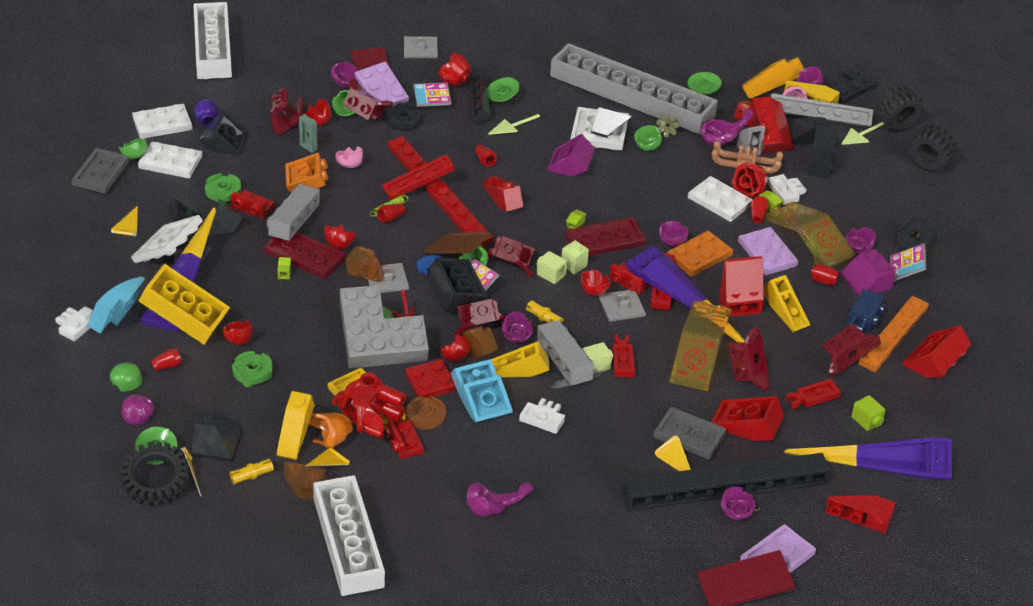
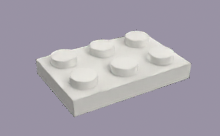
[132,104,192,139]
[138,141,202,178]
[688,176,753,222]

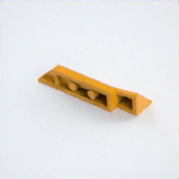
[742,57,804,99]

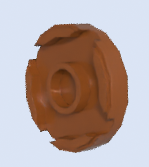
[406,396,446,430]

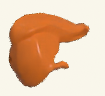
[309,413,353,448]

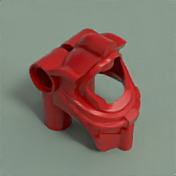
[332,372,406,439]

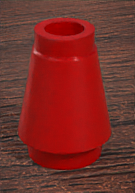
[475,145,497,167]
[751,196,769,223]
[377,203,405,223]
[151,348,182,371]

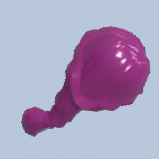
[701,108,754,147]
[467,482,533,517]

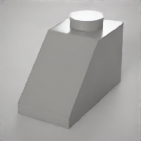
[737,125,765,156]

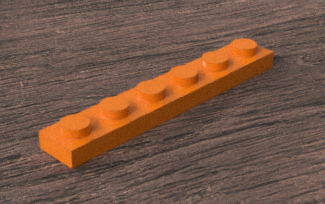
[859,296,929,372]

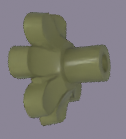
[656,114,679,137]

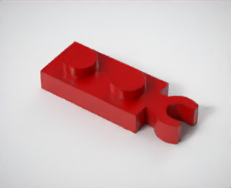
[612,335,635,377]
[785,379,841,409]

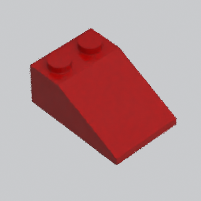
[711,396,784,441]

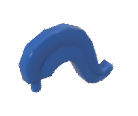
[417,255,442,275]

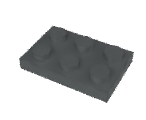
[72,148,129,193]
[653,407,726,460]

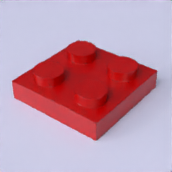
[405,359,457,398]

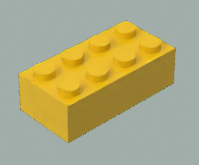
[139,264,230,345]

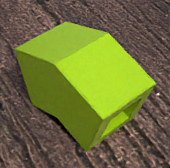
[759,191,782,212]
[566,209,587,229]
[277,257,292,280]

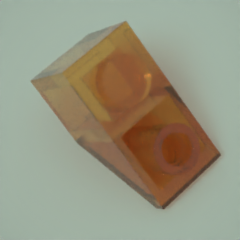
[346,246,382,283]
[461,326,498,358]
[284,461,326,501]

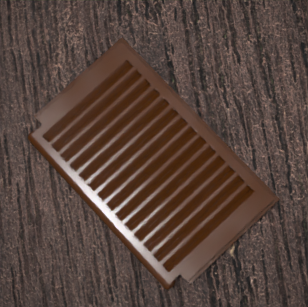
[423,232,490,254]

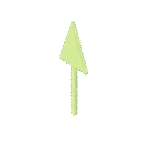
[488,114,540,135]
[841,122,884,145]

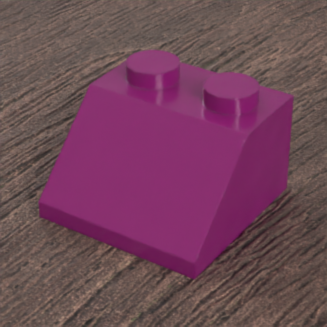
[547,133,595,177]
[841,249,896,296]

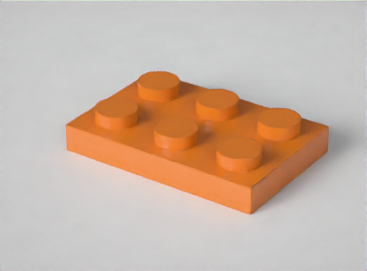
[667,230,733,277]

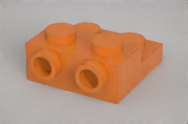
[285,152,329,192]

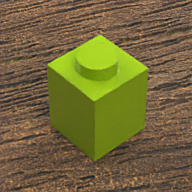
[851,395,886,431]

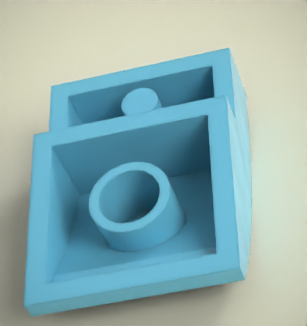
[87,277,145,334]
[451,359,513,423]

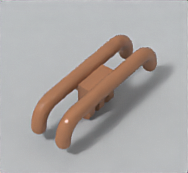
[711,141,783,174]

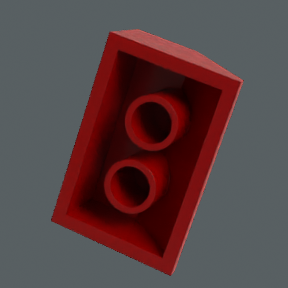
[748,97,794,154]
[902,325,972,378]

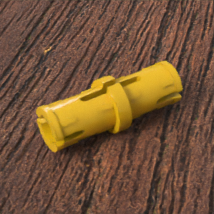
[526,300,564,323]
[229,459,274,484]

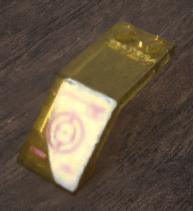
[765,202,855,267]
[669,301,732,391]

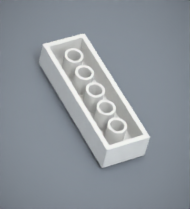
[194,2,232,79]
[313,475,385,596]

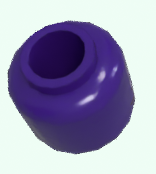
[194,100,218,126]

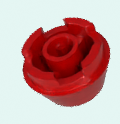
[438,53,471,87]
[732,162,768,198]

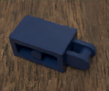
[848,289,886,332]

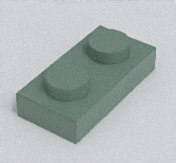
[299,114,317,153]

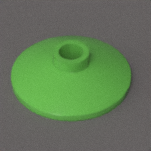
[688,72,721,94]
[488,77,519,102]
[135,427,177,465]

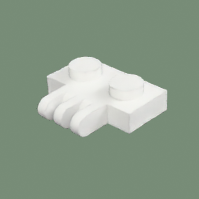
[767,174,806,205]
[55,306,93,342]
[519,398,565,434]

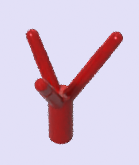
[389,290,415,318]

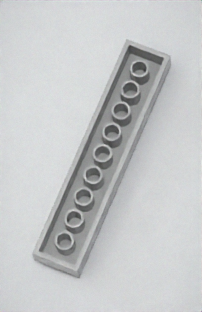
[550,43,718,134]

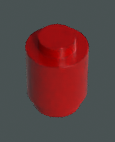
[810,263,839,286]

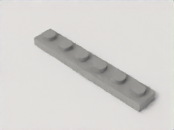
[771,94,873,128]

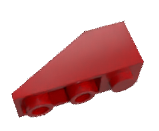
[482,176,523,211]
[825,495,896,533]

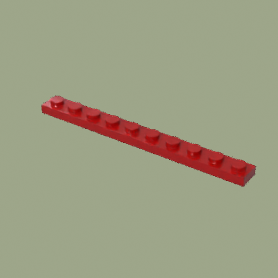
[387,136,493,246]

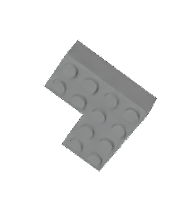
[339,285,429,368]

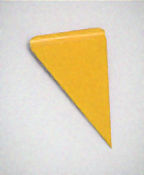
[111,206,138,236]
[655,436,691,471]
[181,447,201,496]
[306,447,350,466]

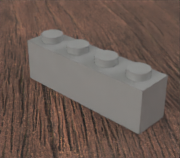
[267,184,320,241]
[538,320,595,386]

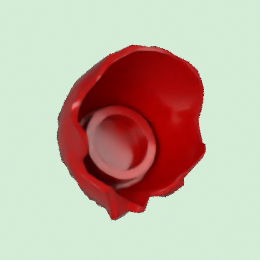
[304,99,331,126]
[324,225,355,250]
[581,270,610,296]
[223,320,253,345]
[441,334,470,362]

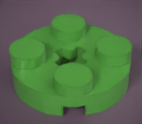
[205,173,241,203]
[232,351,273,387]

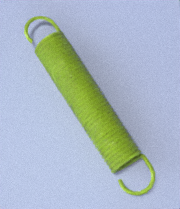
[369,195,408,216]

